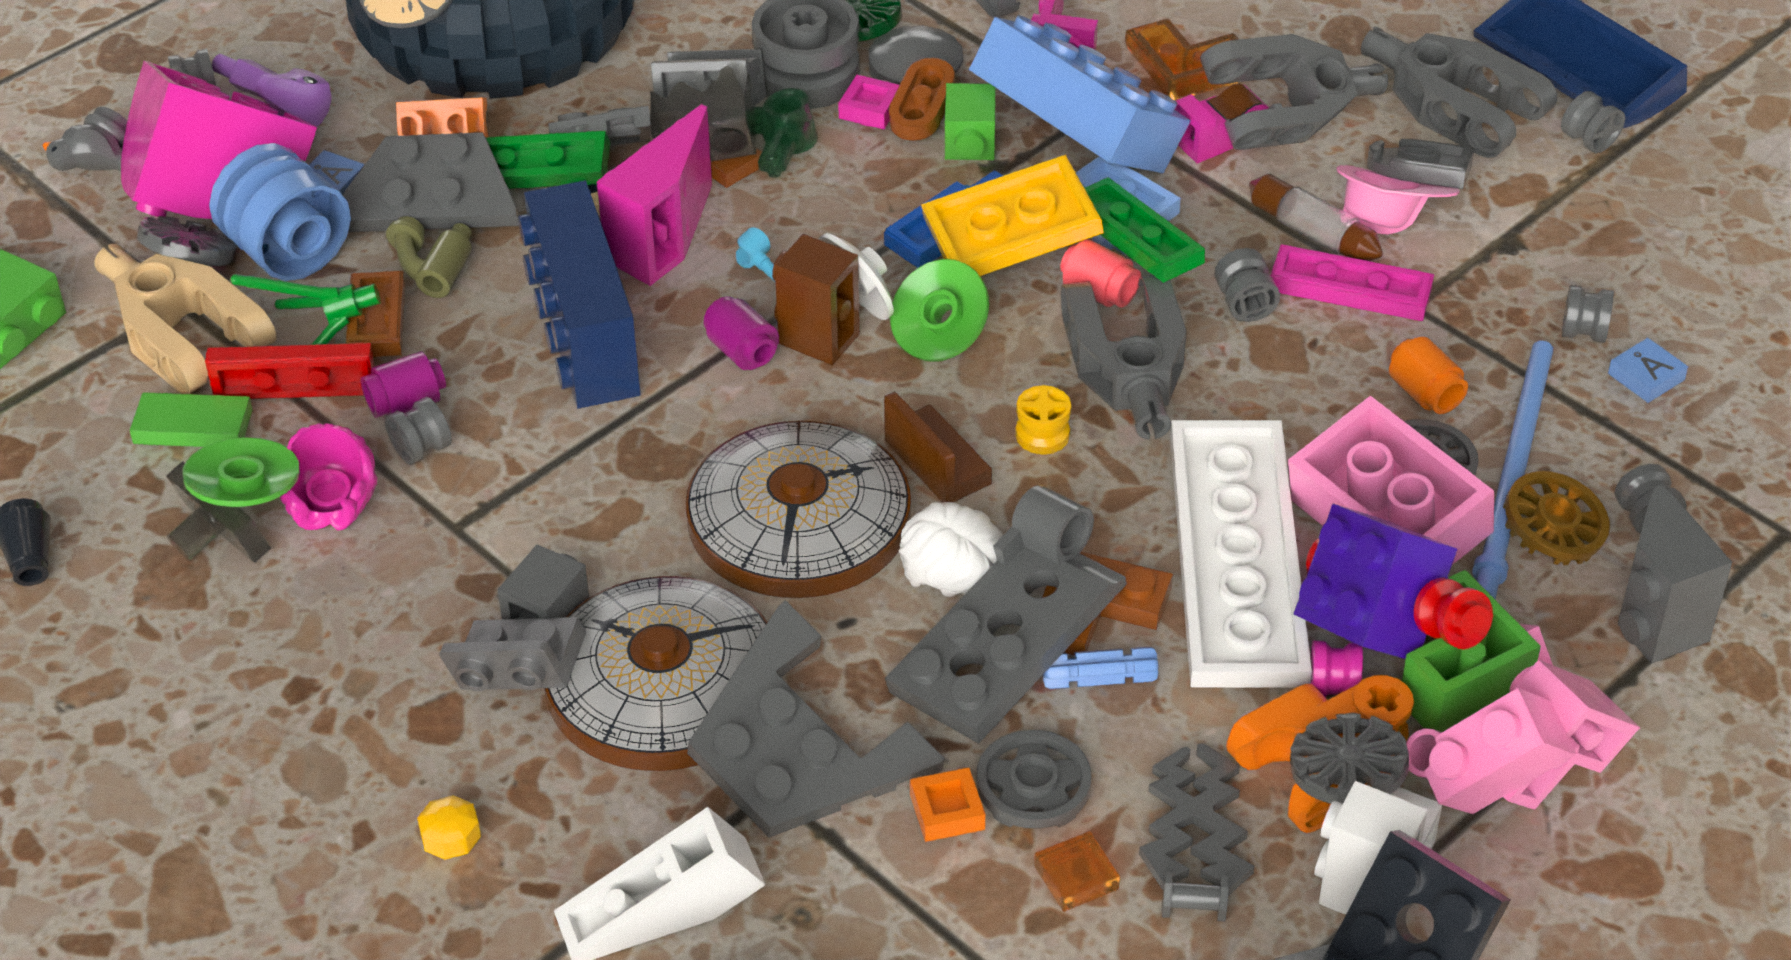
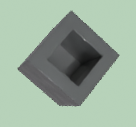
[497,545,589,619]

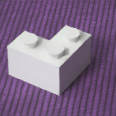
[1314,781,1442,915]

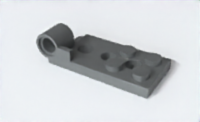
[885,485,1127,744]

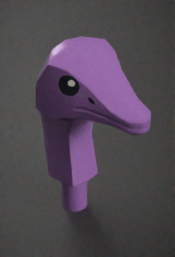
[212,54,332,127]

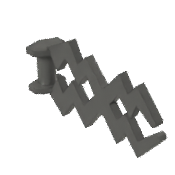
[1139,743,1254,922]

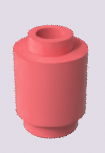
[1060,239,1141,308]

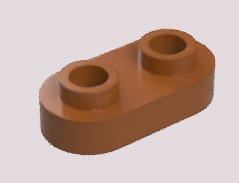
[889,58,955,141]

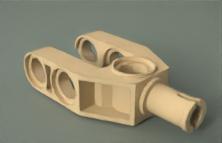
[94,244,277,394]

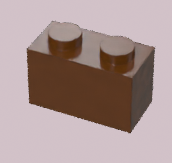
[772,234,860,366]

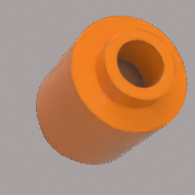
[1389,336,1468,414]

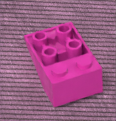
[597,104,712,286]

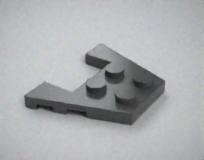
[687,600,945,838]

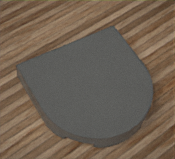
[1367,139,1474,189]

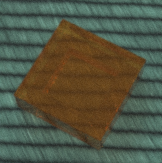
[1034,831,1120,912]

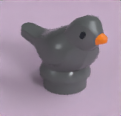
[42,107,127,171]

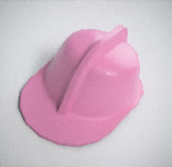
[1336,165,1460,235]

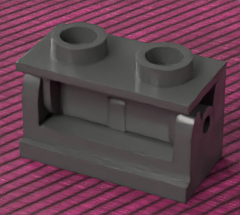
[651,48,766,112]

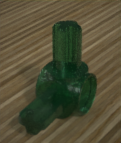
[720,88,818,178]

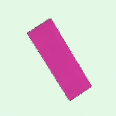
[1270,245,1434,322]

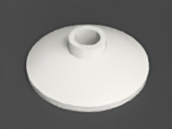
[819,233,894,320]

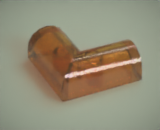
[1125,18,1240,100]

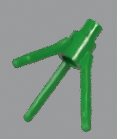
[230,274,381,345]

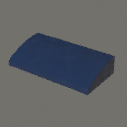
[1474,0,1688,128]

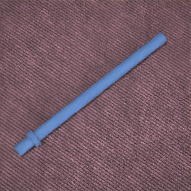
[1472,341,1554,599]

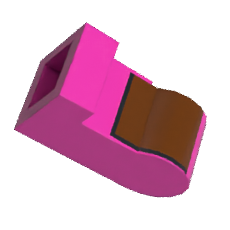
[1175,83,1269,164]

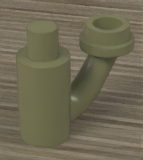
[386,216,472,298]

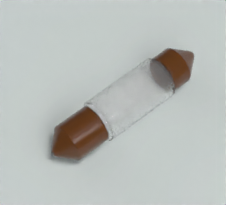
[1249,174,1383,261]

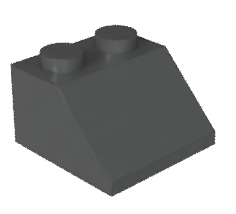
[1618,484,1732,664]

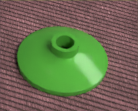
[890,259,989,362]
[183,437,300,507]

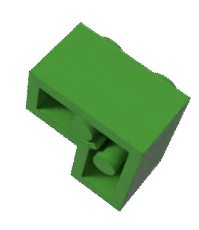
[1402,570,1541,732]

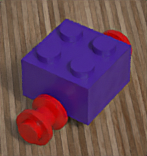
[1293,503,1493,659]

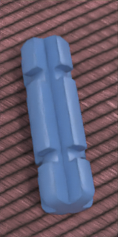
[1042,647,1159,689]

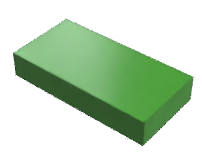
[130,392,253,447]

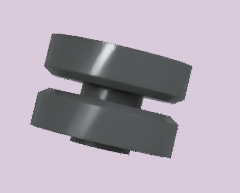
[751,0,860,109]

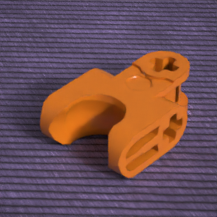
[1226,675,1414,833]

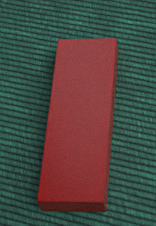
[205,343,375,399]

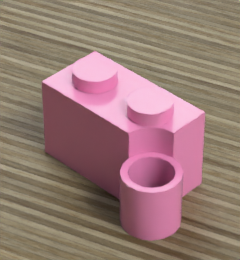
[1406,688,1577,814]

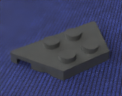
[342,132,520,232]

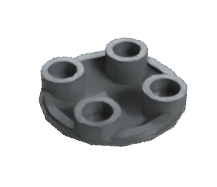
[868,25,963,84]

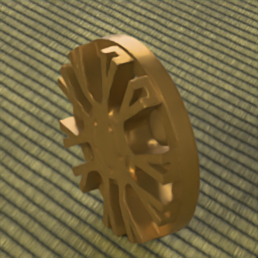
[1503,471,1610,565]

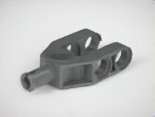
[1361,26,1557,158]
[1200,34,1388,150]
[1061,275,1186,440]

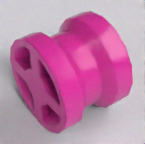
[1310,640,1363,697]

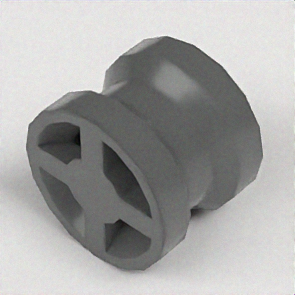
[168,48,216,86]
[1561,91,1625,154]
[1562,285,1614,343]
[385,396,452,465]
[1614,464,1687,534]

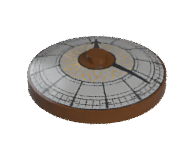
[686,421,911,598]
[544,576,768,771]

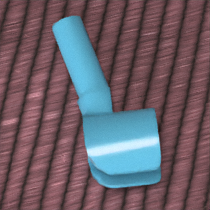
[736,227,775,282]

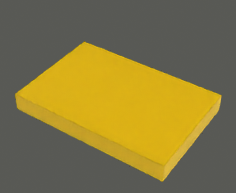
[921,154,1104,276]

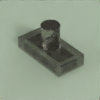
[166,461,271,563]

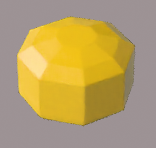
[417,795,481,860]

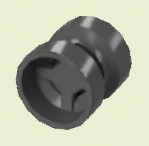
[1214,248,1280,322]

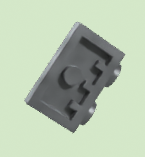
[439,617,587,691]

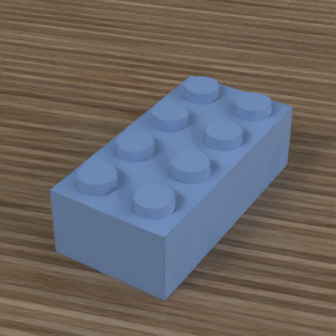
[969,15,1191,173]

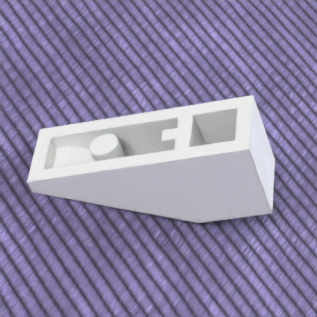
[554,807,766,960]

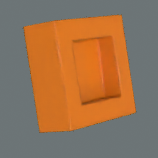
[910,767,986,842]

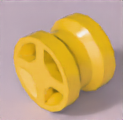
[1015,385,1072,455]

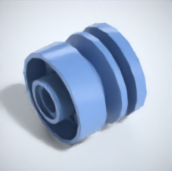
[209,143,351,281]

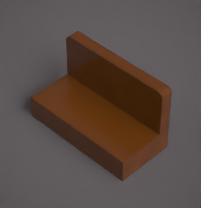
[884,391,992,503]

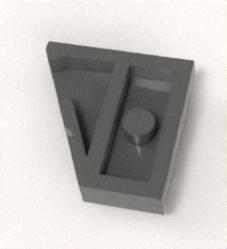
[548,106,651,145]

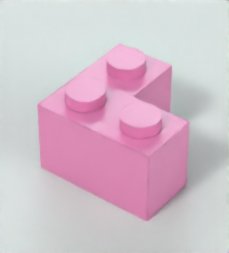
[1504,660,1640,810]

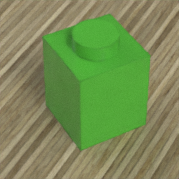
[945,83,995,160]

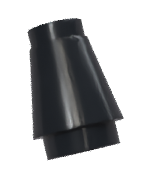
[0,498,51,586]

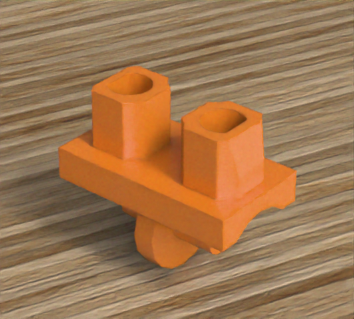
[396,97,489,137]

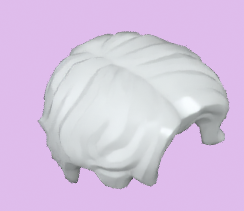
[898,502,1003,597]

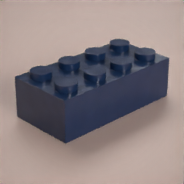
[518,180,641,409]

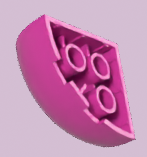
[121,60,317,219]

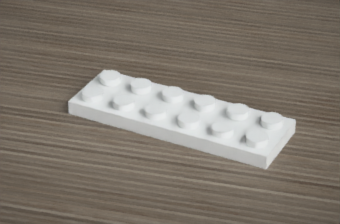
[1170,420,1312,688]

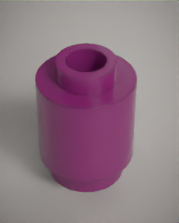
[703,296,779,370]
[360,351,446,418]

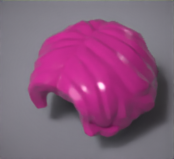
[280,423,378,531]

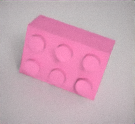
[1288,396,1494,565]

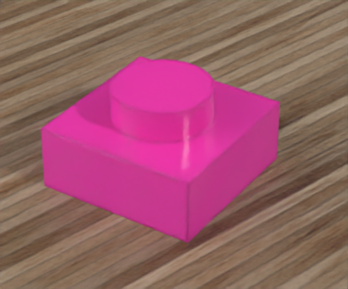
[838,75,899,129]

